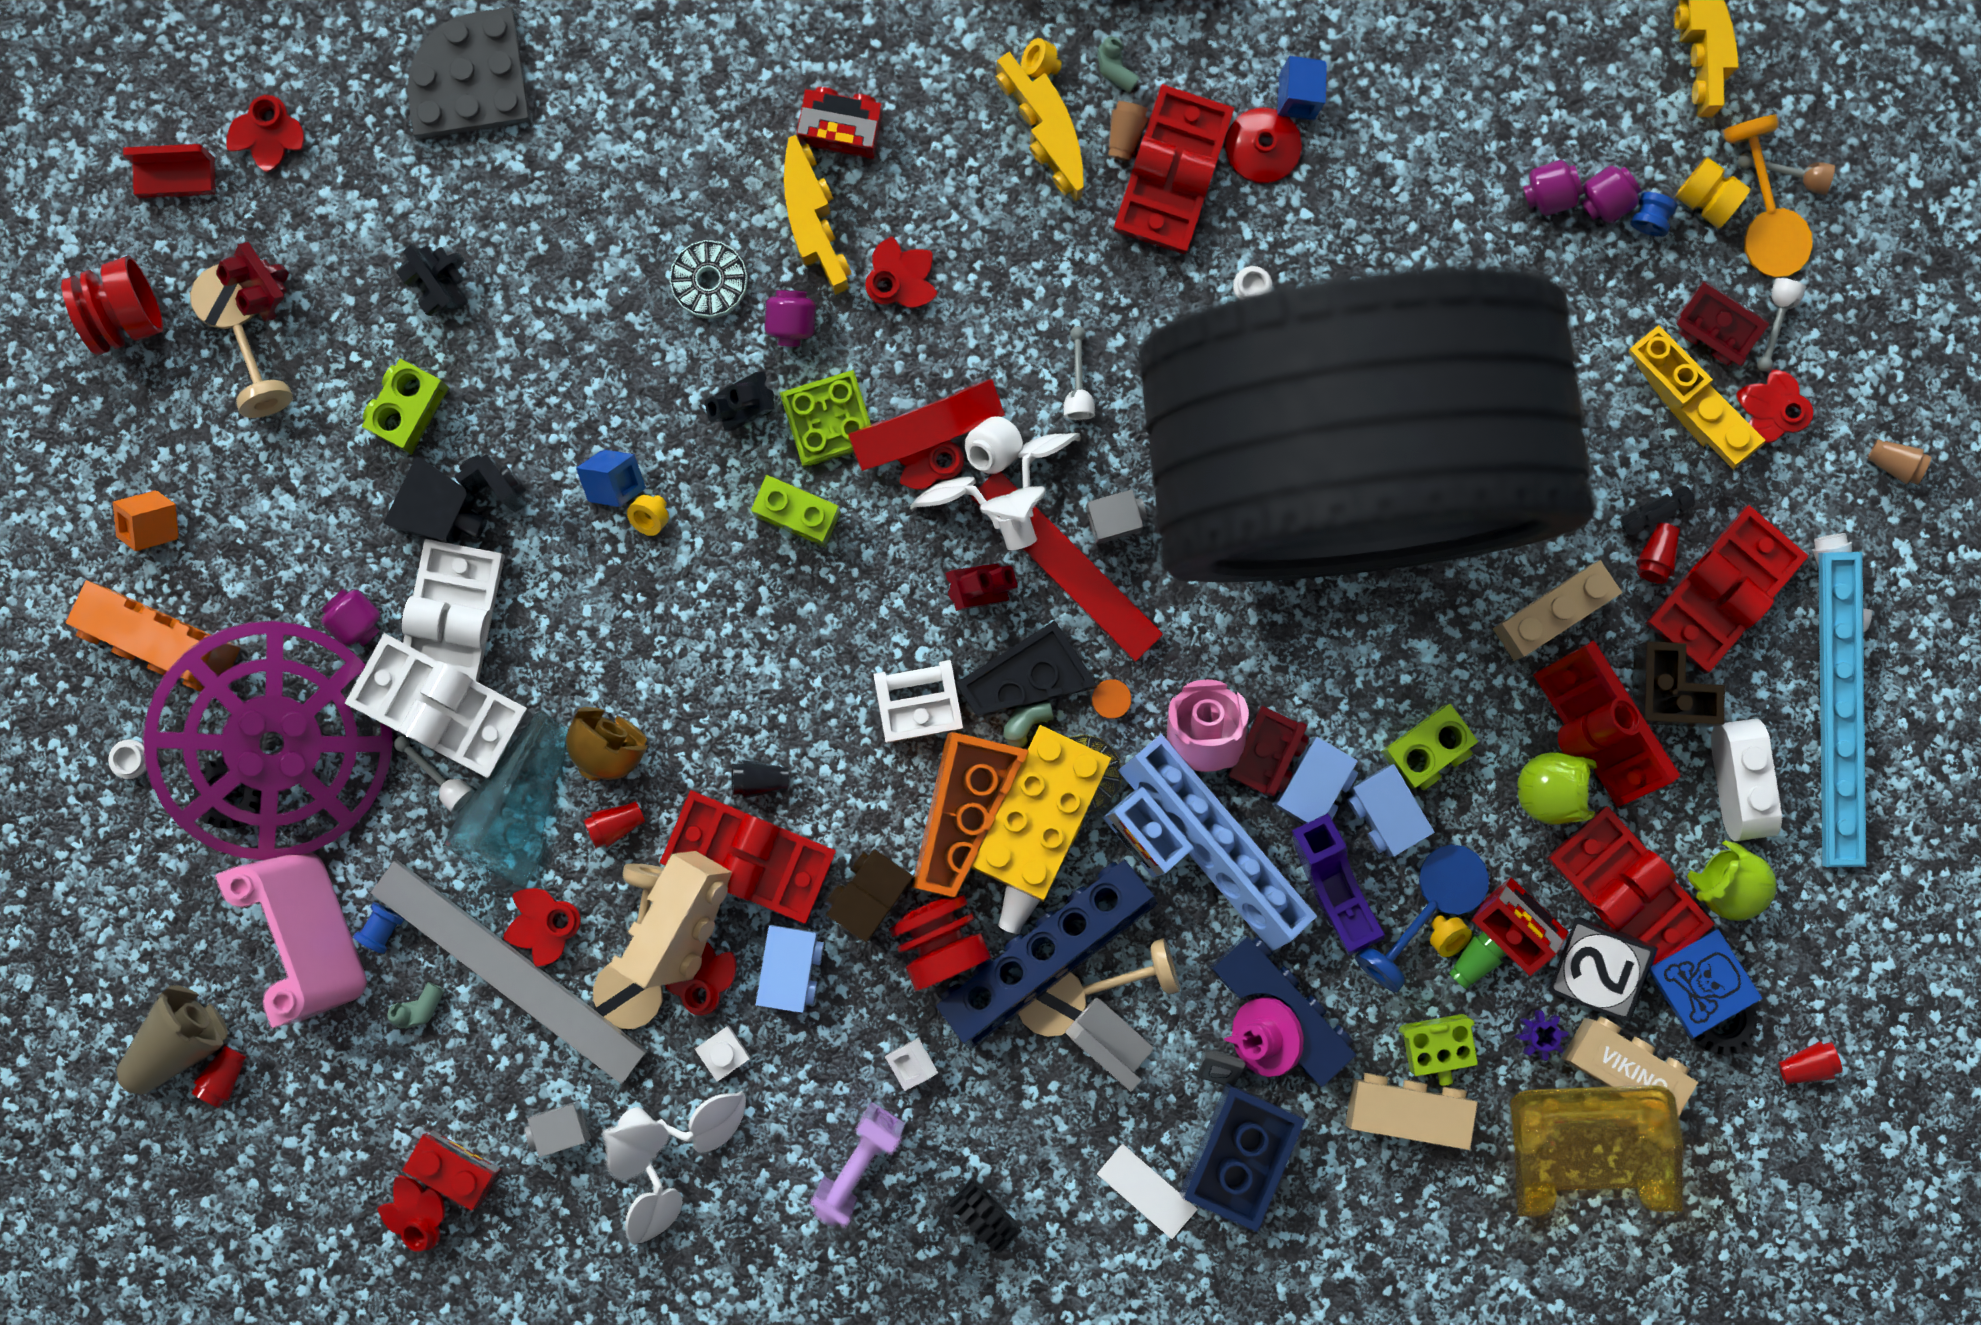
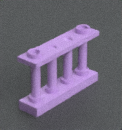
[810,1101,905,1227]

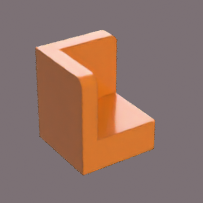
[113,491,179,551]

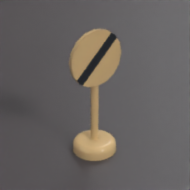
[190,265,293,418]
[593,864,664,1029]
[1018,938,1180,1037]

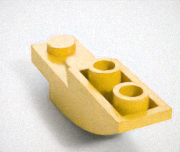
[1674,0,1739,117]
[995,52,1084,202]
[784,135,852,295]
[1629,325,1765,470]

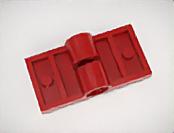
[1113,84,1235,255]
[1645,505,1809,674]
[1533,640,1681,808]
[659,790,837,924]
[1546,806,1715,966]

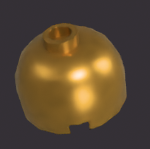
[566,707,648,781]

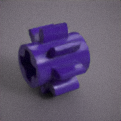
[1515,1010,1568,1061]

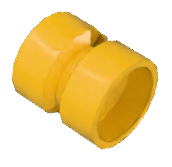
[1675,156,1751,229]

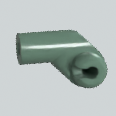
[1097,36,1140,94]
[1003,701,1054,748]
[387,982,445,1029]

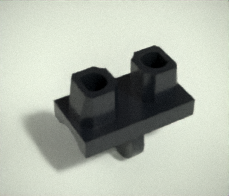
[396,245,468,316]
[705,371,775,431]

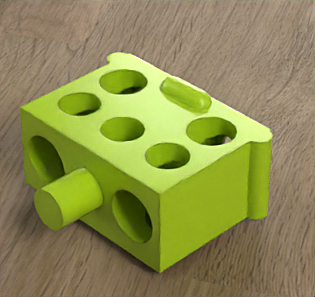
[1398,1014,1478,1086]

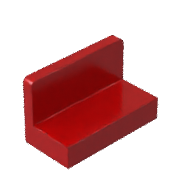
[123,144,216,198]

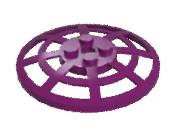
[143,621,393,860]

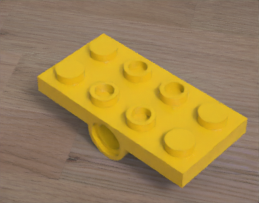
[972,725,1111,902]

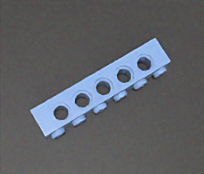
[1118,733,1317,951]

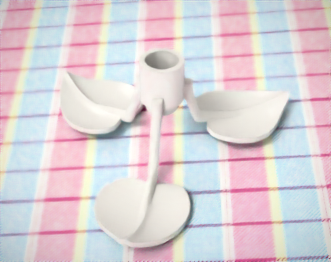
[910,433,1081,550]
[603,1090,746,1245]

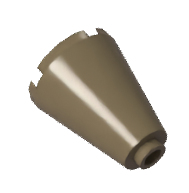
[116,986,228,1095]

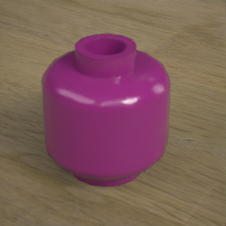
[1523,160,1584,216]
[1580,165,1642,224]
[764,290,816,347]
[320,588,381,647]

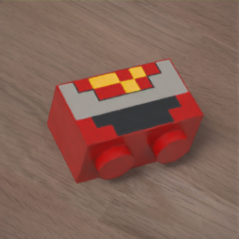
[796,87,883,159]
[1472,877,1569,976]
[402,1130,501,1211]

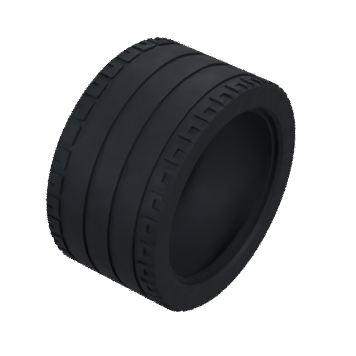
[1138,266,1596,582]

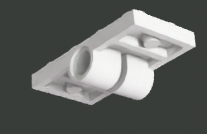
[402,539,505,682]
[345,633,527,779]

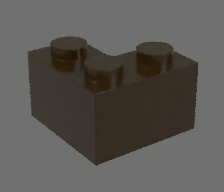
[1632,641,1725,728]
[825,849,914,943]

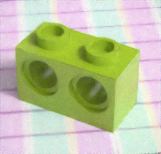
[362,358,449,455]
[751,475,841,548]
[1380,703,1479,790]

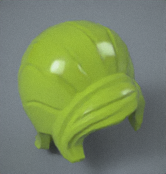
[1517,752,1596,825]
[1687,841,1777,921]

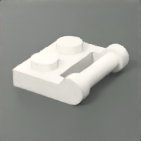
[874,660,963,743]

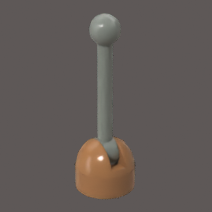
[1738,153,1835,195]

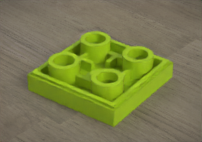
[779,369,871,468]

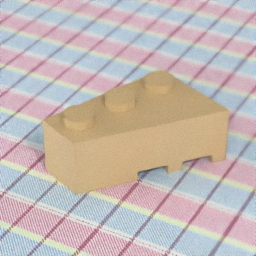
[609,851,732,989]

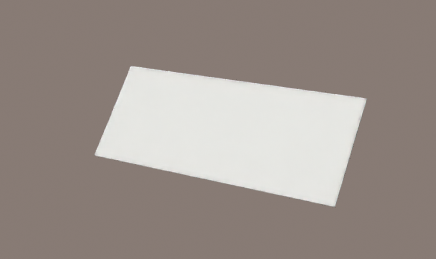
[1097,1144,1197,1239]

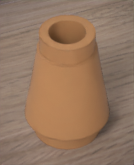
[1108,101,1149,162]
[1867,439,1932,485]

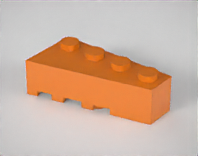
[65,580,241,692]
[912,732,1029,897]

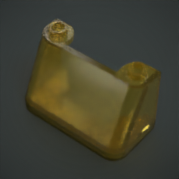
[1510,1085,1684,1217]

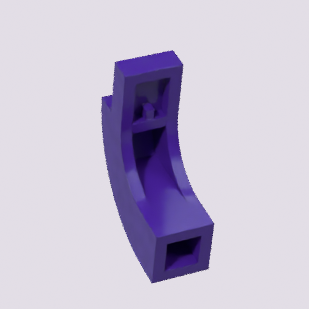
[1292,813,1385,956]

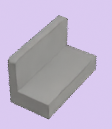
[1065,998,1153,1092]

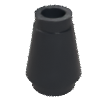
[731,760,789,799]

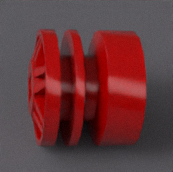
[61,255,163,356]
[888,895,991,991]

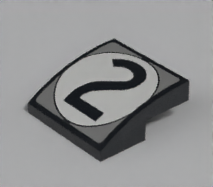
[1548,917,1658,1021]

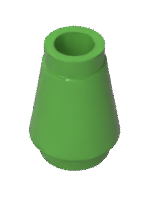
[1449,932,1506,989]

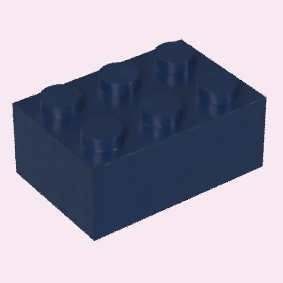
[1179,1083,1305,1232]

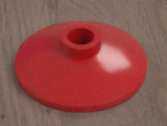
[1225,108,1302,184]

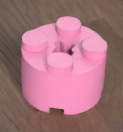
[1167,679,1249,772]

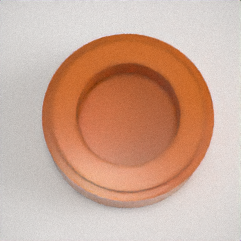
[1092,679,1131,719]

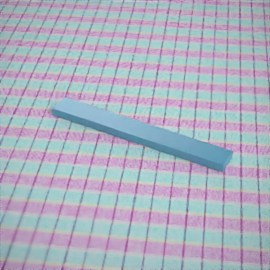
[1818,552,1866,867]

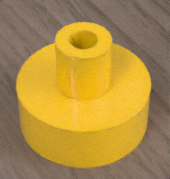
[1021,38,1062,79]
[627,495,669,536]
[1430,915,1472,957]

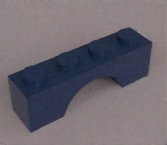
[1209,935,1357,1087]

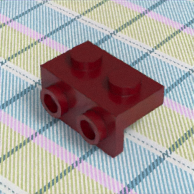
[1675,280,1769,366]
[1227,706,1309,797]

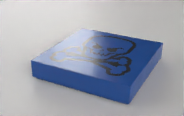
[1649,929,1763,1039]

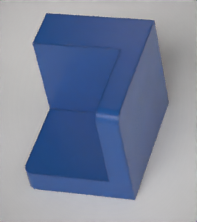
[1277,56,1327,120]
[576,450,646,507]

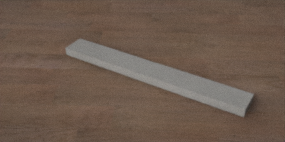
[371,860,648,1085]

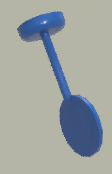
[1354,844,1489,993]

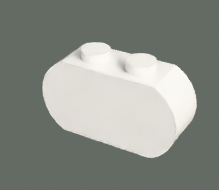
[1711,719,1782,841]

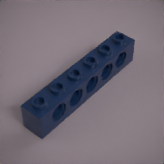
[936,859,1158,1050]

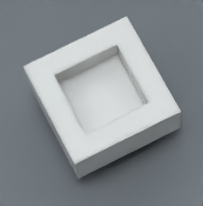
[695,1025,751,1082]
[885,1038,938,1091]

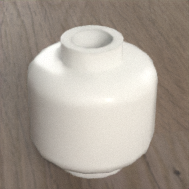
[965,417,1023,474]

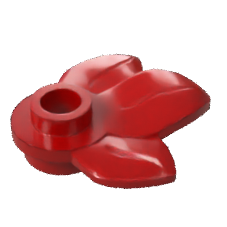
[226,95,304,173]
[865,236,937,308]
[1736,369,1813,443]
[897,439,964,490]
[503,888,581,966]
[665,942,737,1016]
[377,1175,445,1252]

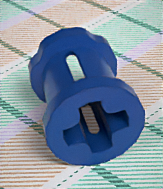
[353,902,405,954]

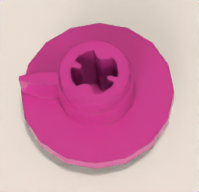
[1224,997,1304,1077]

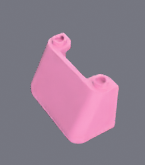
[215,852,367,1028]

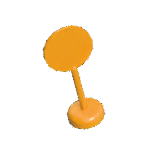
[1722,114,1813,277]

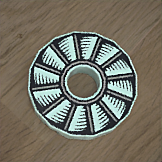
[670,240,748,319]

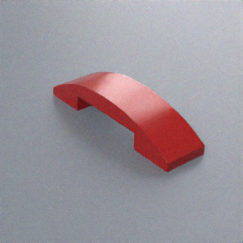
[847,379,1005,471]

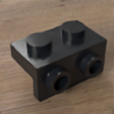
[454,454,528,513]

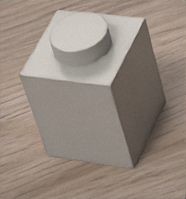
[1085,490,1147,545]
[525,1100,591,1157]

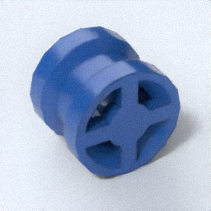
[1630,192,1678,237]

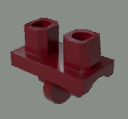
[216,242,289,322]
[945,563,1018,611]

